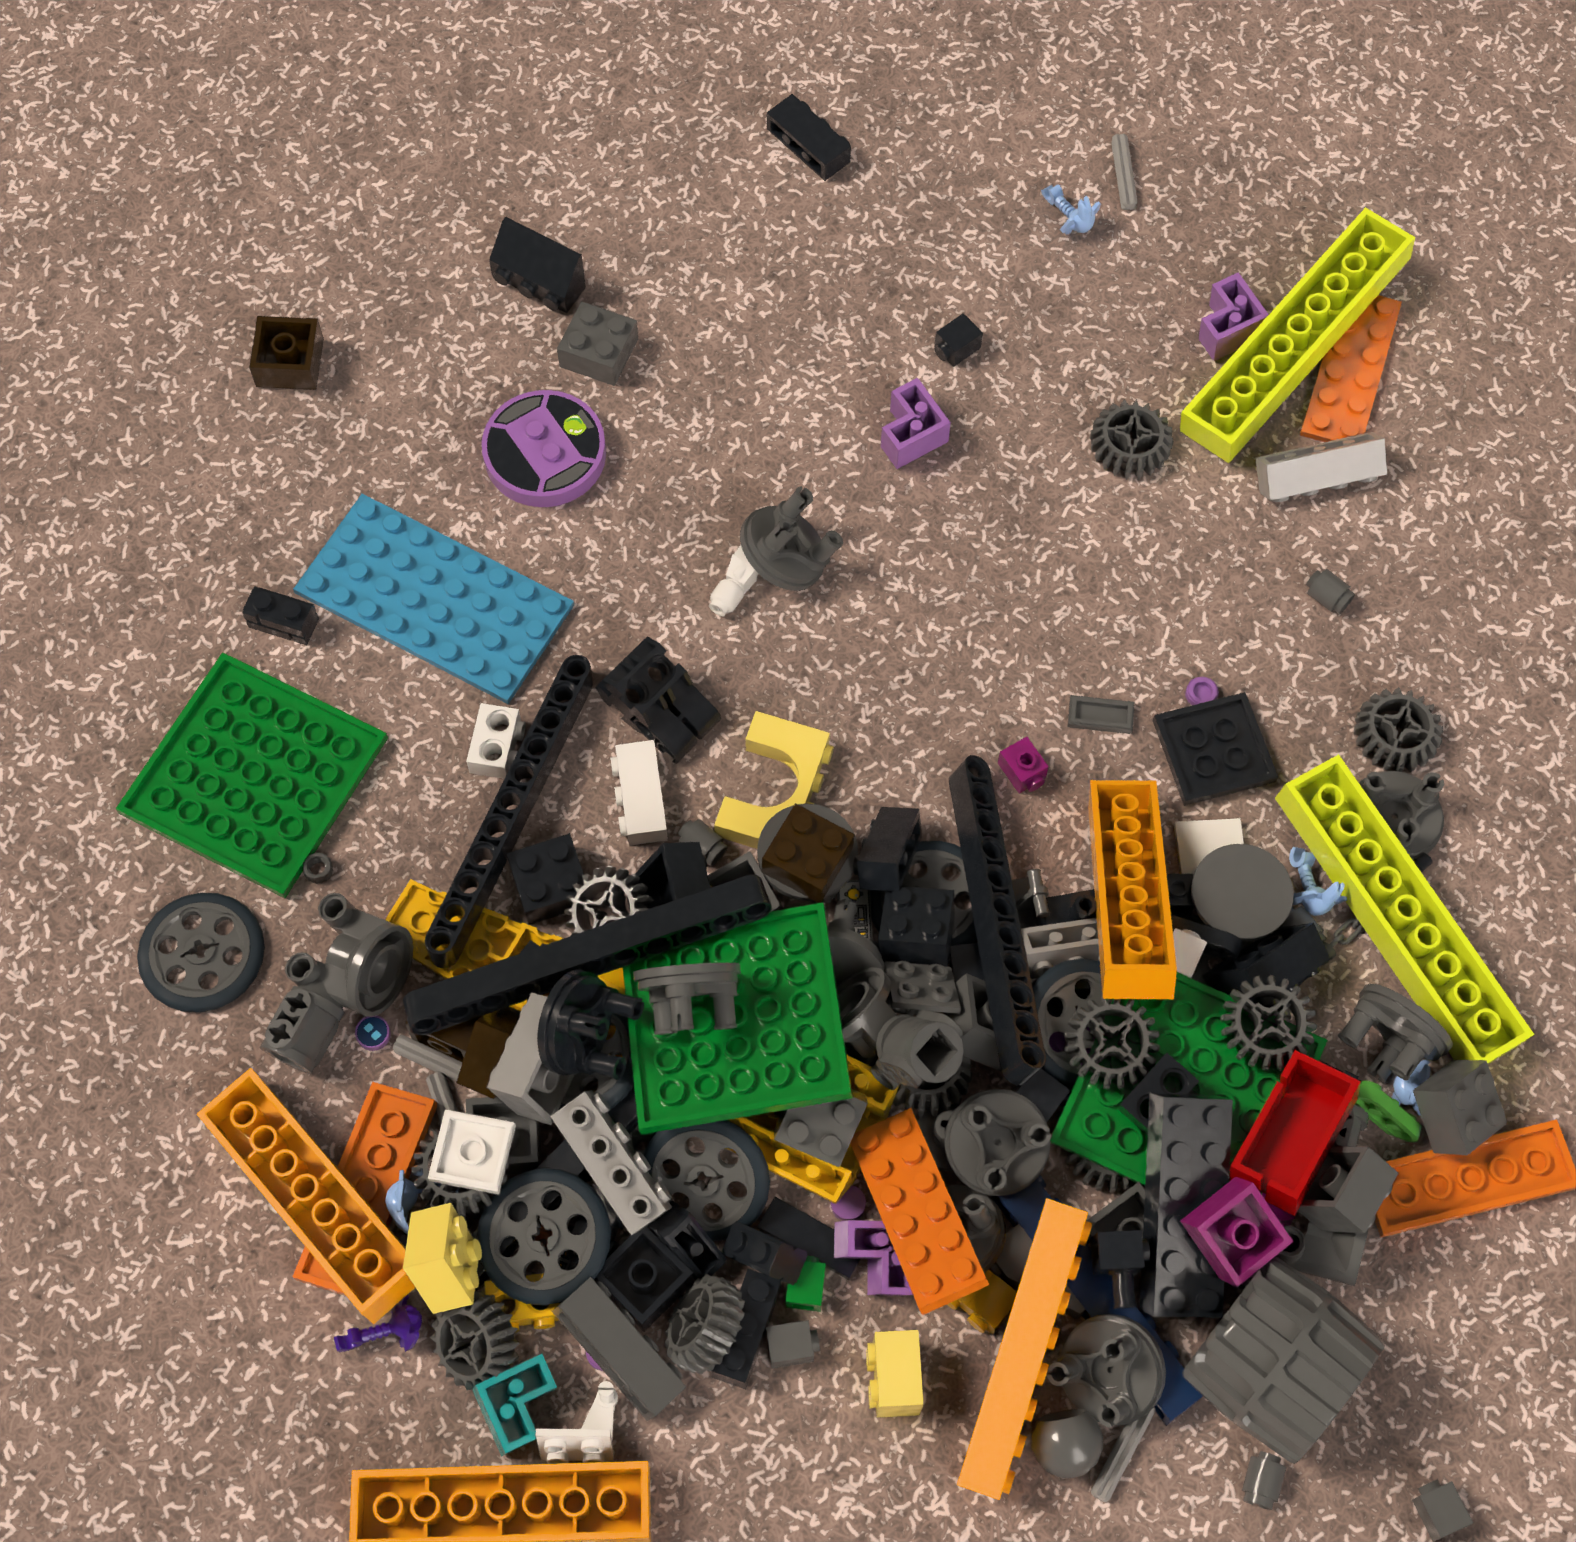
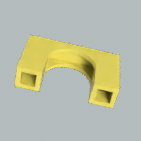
[714,711,834,849]

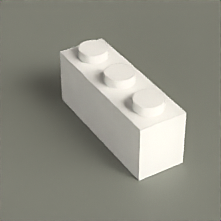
[610,740,668,846]

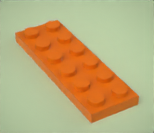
[1300,295,1402,442]
[292,1082,438,1296]
[850,1108,989,1315]
[1375,1119,1576,1238]

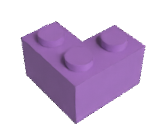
[1199,272,1269,361]
[881,378,951,469]
[834,1220,913,1296]

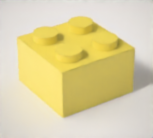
[403,1203,482,1314]
[866,1330,924,1417]

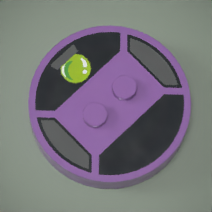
[482,390,606,507]

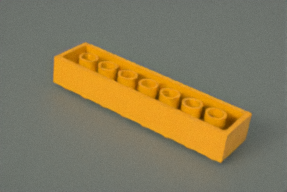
[1088,780,1177,999]
[197,1068,415,1324]
[957,1198,1093,1500]
[349,1461,651,1542]

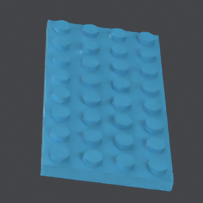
[293,494,574,704]

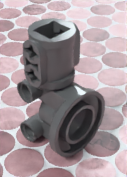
[259,893,413,1074]
[836,967,964,1090]
[1276,1105,1369,1287]

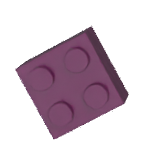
[1180,1177,1293,1287]

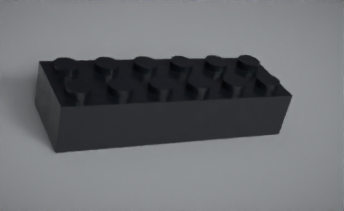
[1140,1093,1233,1318]

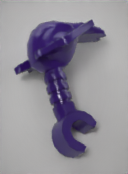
[334,1294,422,1352]

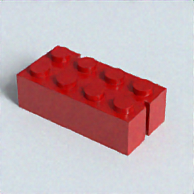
[1229,1050,1361,1216]

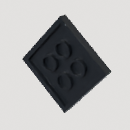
[1152,692,1278,806]

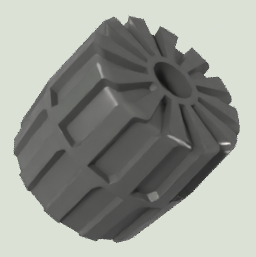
[1182,1256,1385,1464]

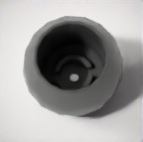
[1031,1409,1103,1479]

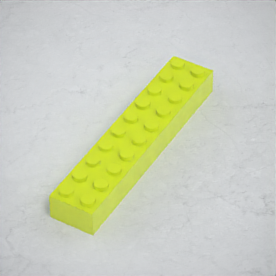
[1180,207,1415,463]
[1275,754,1535,1064]

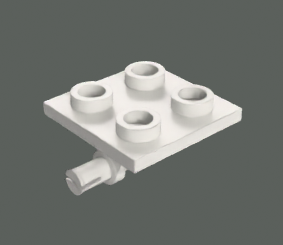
[536,1381,618,1464]

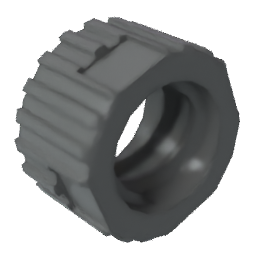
[303,852,333,884]

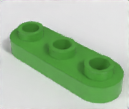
[1355,1081,1422,1142]

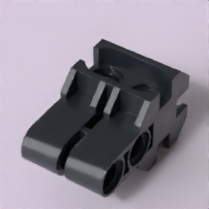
[595,636,721,764]

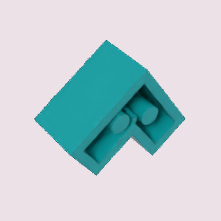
[472,1354,557,1457]

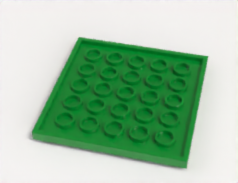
[116,652,388,899]
[623,902,853,1135]
[1050,972,1328,1195]

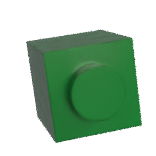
[785,1256,826,1312]

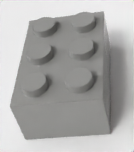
[487,992,575,1125]

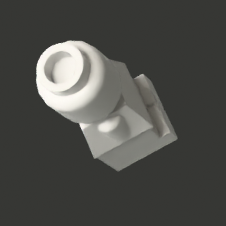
[709,545,759,616]

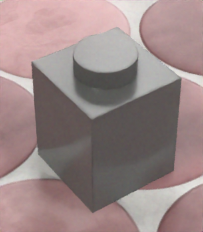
[766,1320,820,1368]
[1412,1479,1473,1542]

